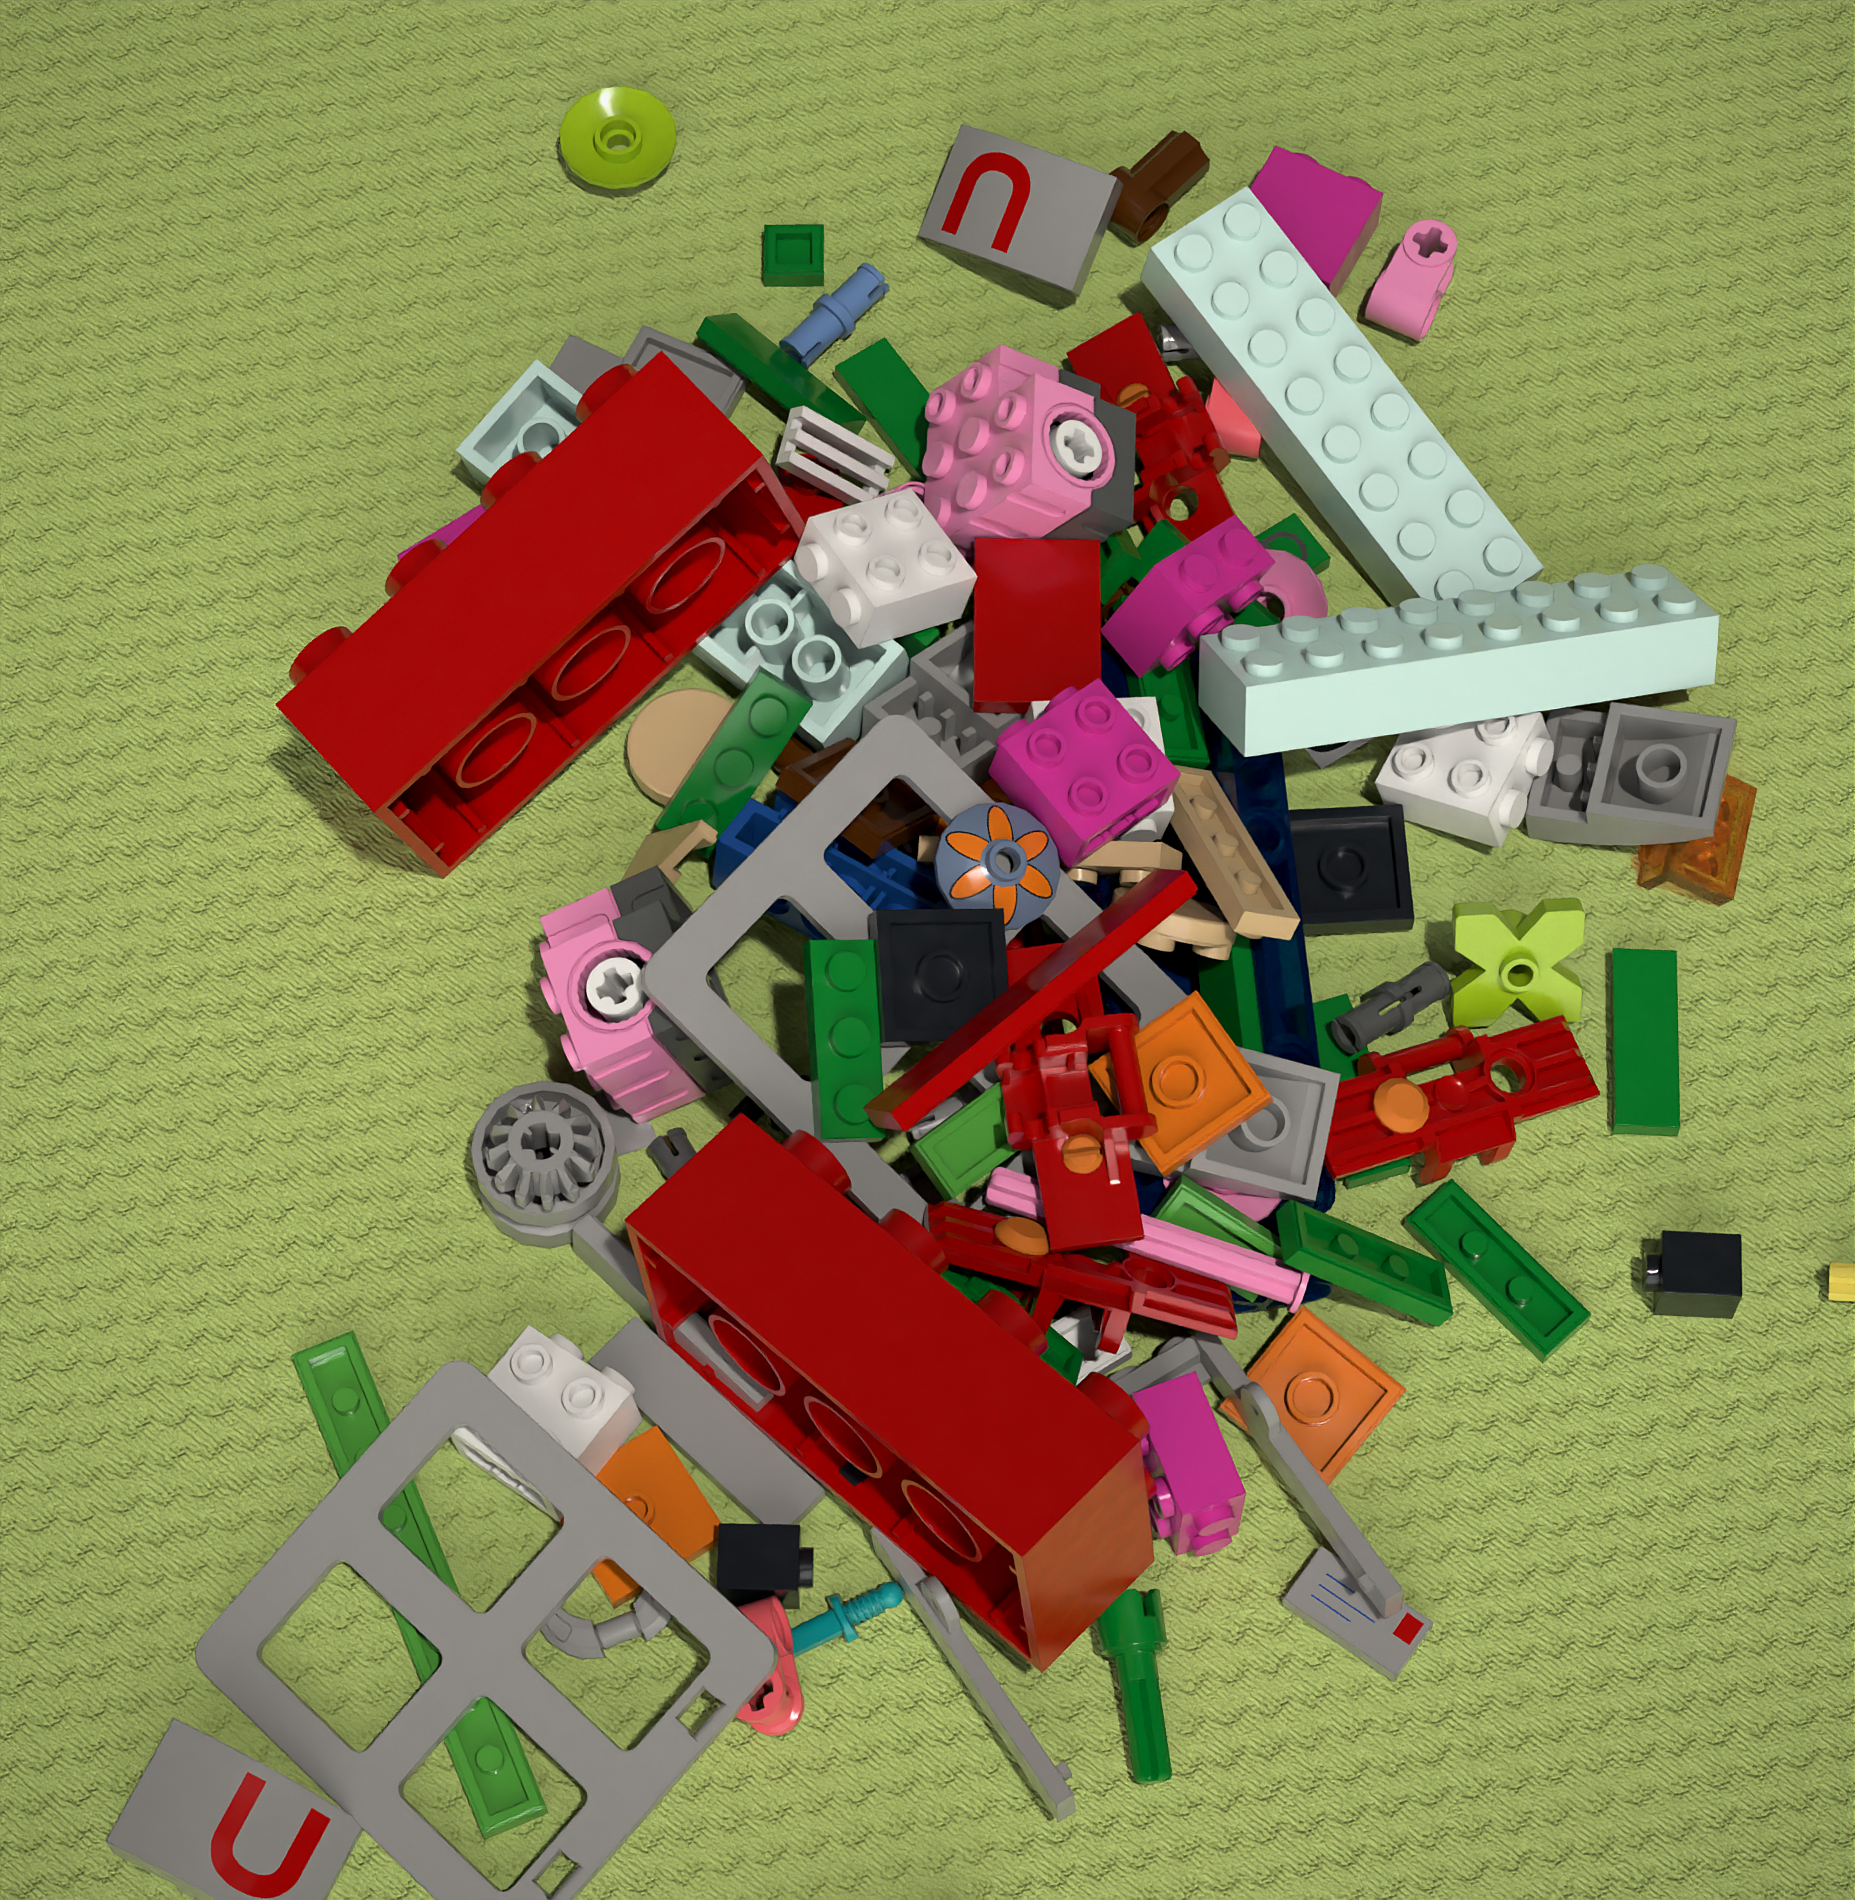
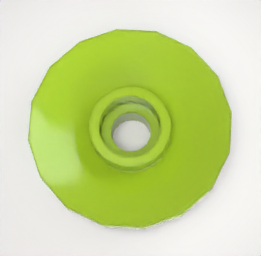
[559,86,677,189]

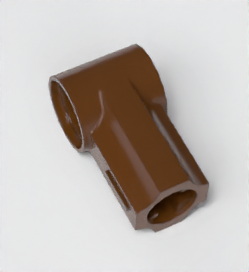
[1109,130,1210,244]

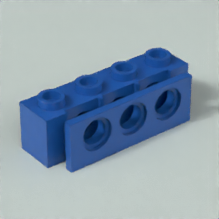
[713,790,950,940]

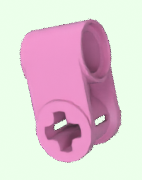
[1365,219,1457,341]

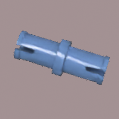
[779,263,889,369]

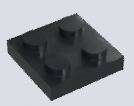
[1275,804,1415,935]
[869,908,1009,1046]

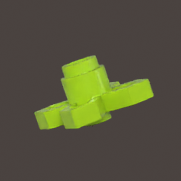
[1450,898,1585,1027]

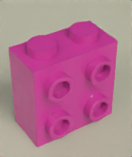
[1250,145,1383,299]
[1101,514,1275,678]
[988,678,1181,869]
[1132,1371,1246,1556]

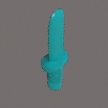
[791,1582,904,1658]

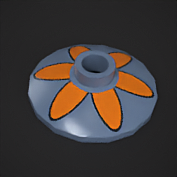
[933,802,1061,931]

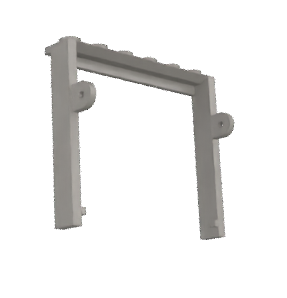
[870,1331,1403,1823]

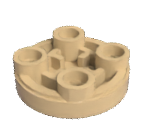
[627,688,733,805]
[1110,887,1237,960]

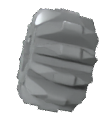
[486,1095,600,1212]

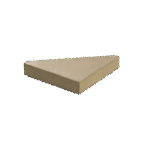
[621,820,718,884]

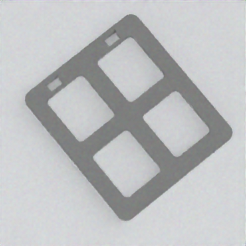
[641,714,1187,1228]
[195,1360,778,1900]

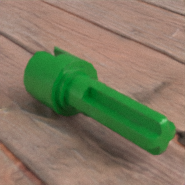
[1096,1588,1172,1785]

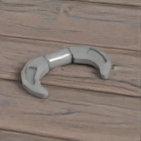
[541,1589,673,1659]

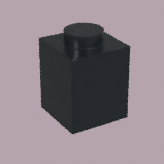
[1642,1230,1742,1319]
[716,1523,814,1610]

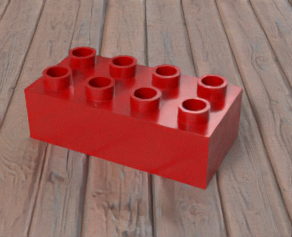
[275,350,806,879]
[624,1112,1157,1673]

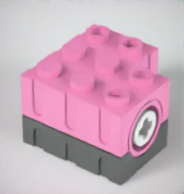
[922,344,1136,571]
[539,865,735,1124]

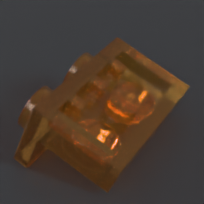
[1637,774,1757,906]

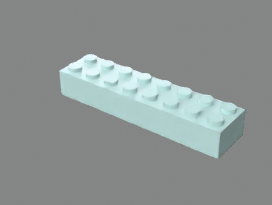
[1140,186,1544,607]
[456,359,910,752]
[1199,564,1720,757]

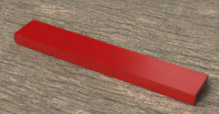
[863,868,1198,1132]

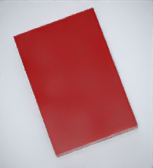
[973,537,1101,713]

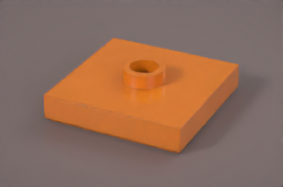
[1087,990,1274,1177]
[1218,1305,1406,1486]
[558,1425,721,1609]

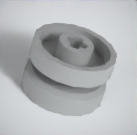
[471,1080,621,1248]

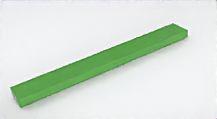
[291,1330,548,1840]

